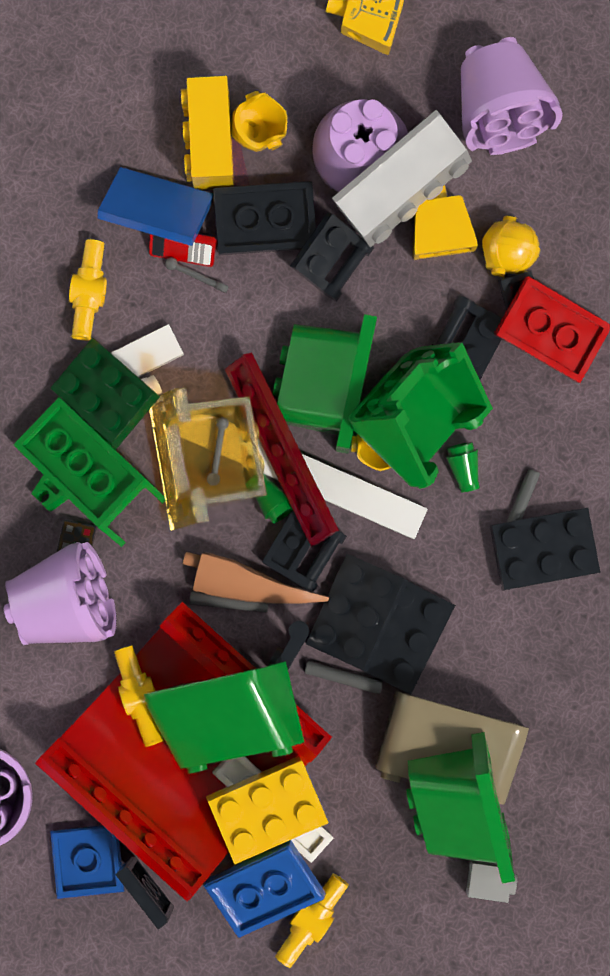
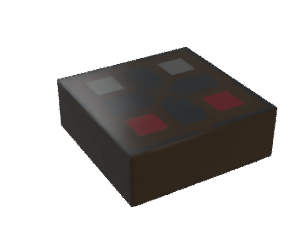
[56,520,97,552]

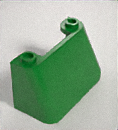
[349,342,493,489]
[144,662,304,774]

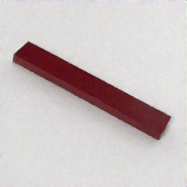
[225,352,339,546]

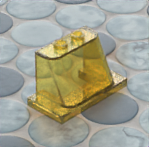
[150,387,267,531]

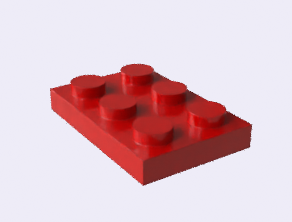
[494,276,610,383]

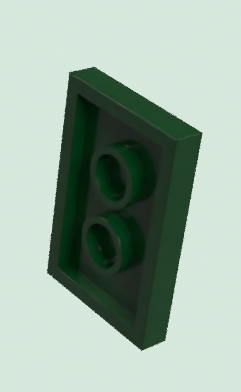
[51,338,161,448]

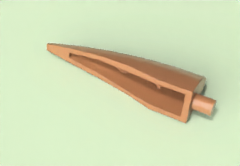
[183,552,329,604]

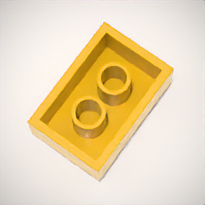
[181,76,234,190]
[206,756,329,864]

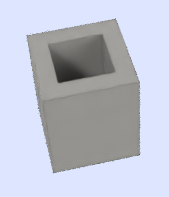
[466,860,517,903]

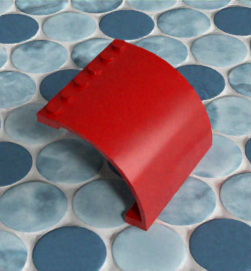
[35,602,332,902]

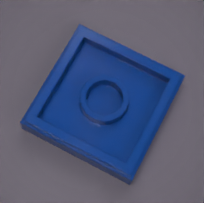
[51,825,125,899]

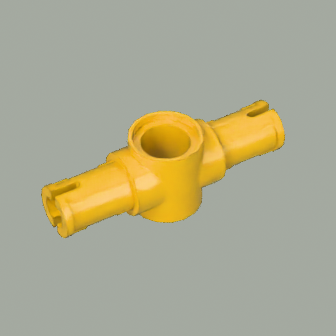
[69,239,107,341]
[114,645,164,747]
[275,873,349,968]

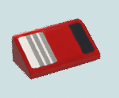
[149,234,218,267]

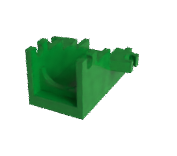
[13,397,167,547]

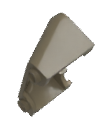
[375,691,529,805]

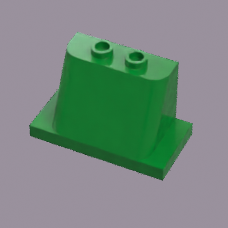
[273,314,377,454]
[406,732,515,884]

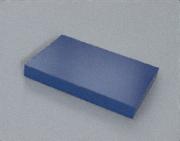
[98,167,214,246]
[203,840,326,938]

